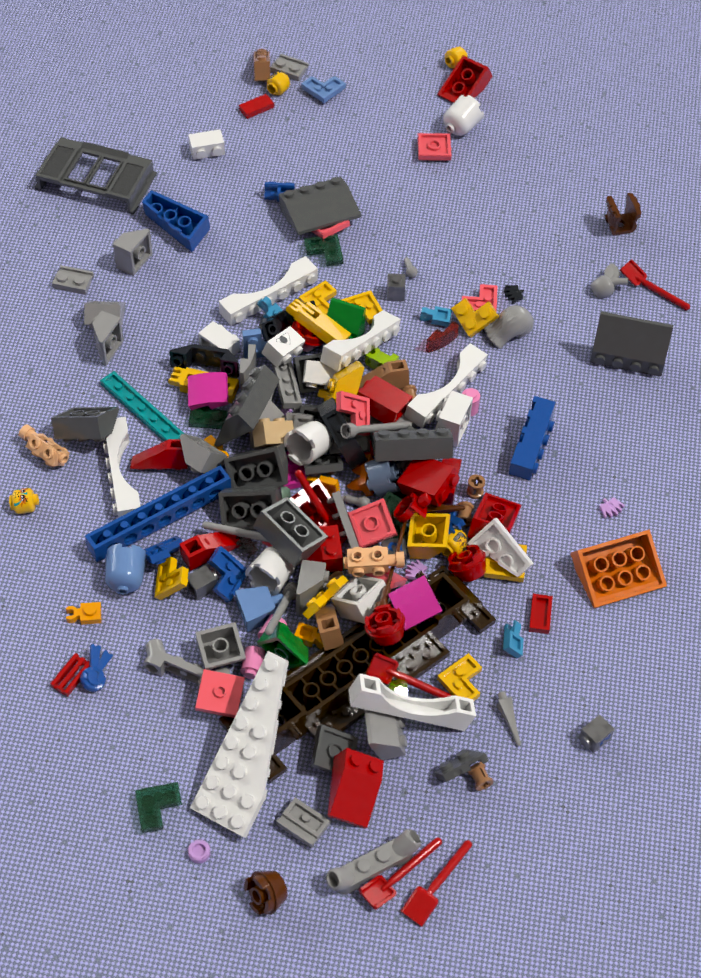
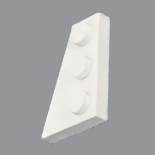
[467,518,534,577]

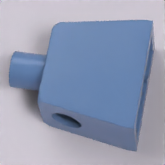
[235,586,284,632]

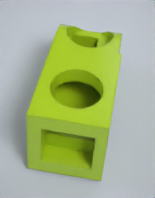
[365,347,399,369]

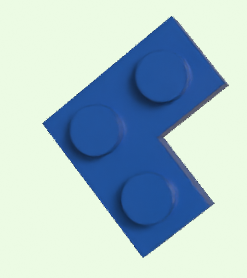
[143,536,182,565]
[208,546,247,603]

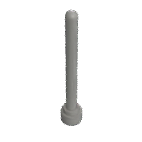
[340,421,412,439]
[202,521,268,542]
[265,582,298,635]

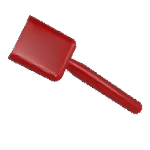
[619,259,690,310]
[295,470,348,544]
[366,653,453,698]
[359,837,442,910]
[400,840,472,927]

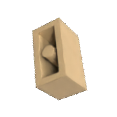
[252,418,294,447]

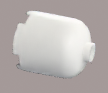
[443,95,484,136]
[284,421,332,466]
[245,546,295,596]

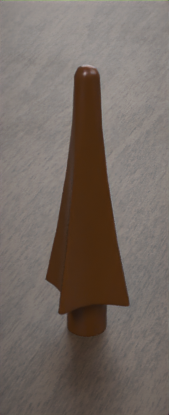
[415,504,465,514]

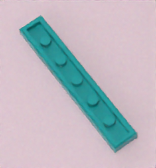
[100,371,184,441]

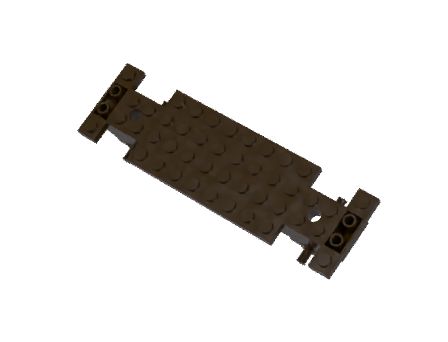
[219,565,496,783]

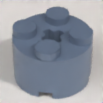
[364,459,403,497]

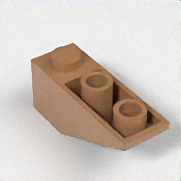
[254,49,270,81]
[359,359,409,389]
[315,603,344,651]

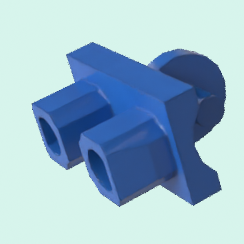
[264,181,295,202]

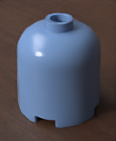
[105,544,146,595]

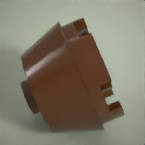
[244,870,288,915]

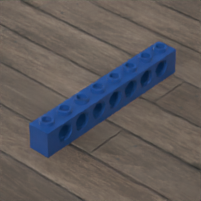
[84,465,231,562]

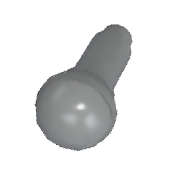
[404,257,418,278]
[342,495,370,508]

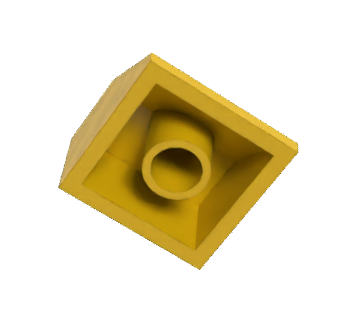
[327,361,365,399]
[407,513,450,559]

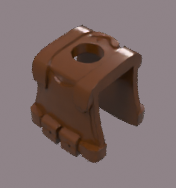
[604,193,642,236]

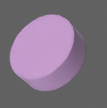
[188,840,211,864]

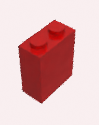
[357,375,413,423]
[397,459,460,507]

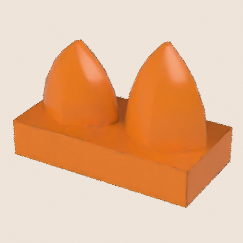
[346,454,374,496]

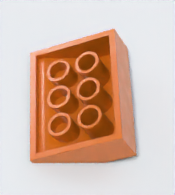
[570,529,667,608]

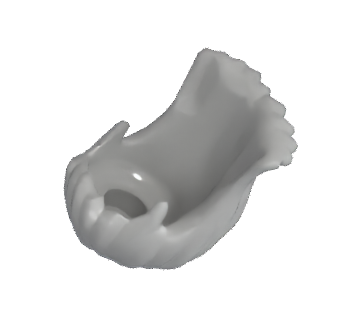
[484,305,534,349]

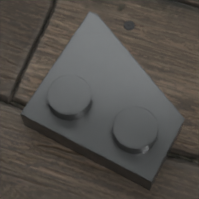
[434,749,489,782]

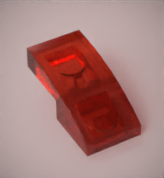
[426,321,459,353]

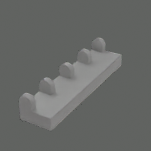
[271,360,302,413]
[327,491,359,556]

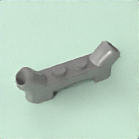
[143,639,231,693]
[326,829,421,895]

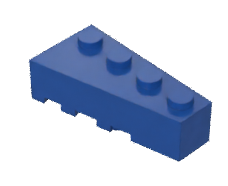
[142,190,210,252]
[509,396,556,480]

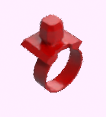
[393,492,432,523]

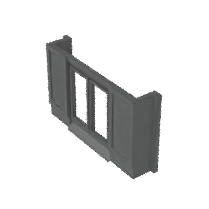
[35,137,157,215]

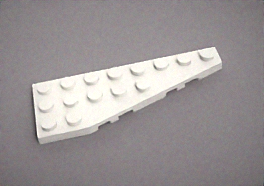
[190,651,289,838]

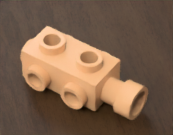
[19,424,70,467]
[343,546,405,577]

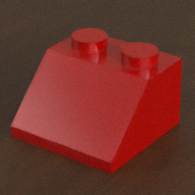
[307,525,343,572]

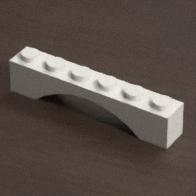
[219,256,318,326]
[320,310,401,371]
[404,343,488,428]
[103,417,141,517]
[349,674,476,731]

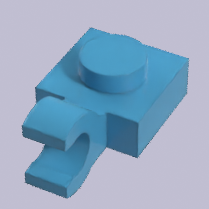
[257,296,282,318]
[420,306,452,327]
[503,620,524,658]

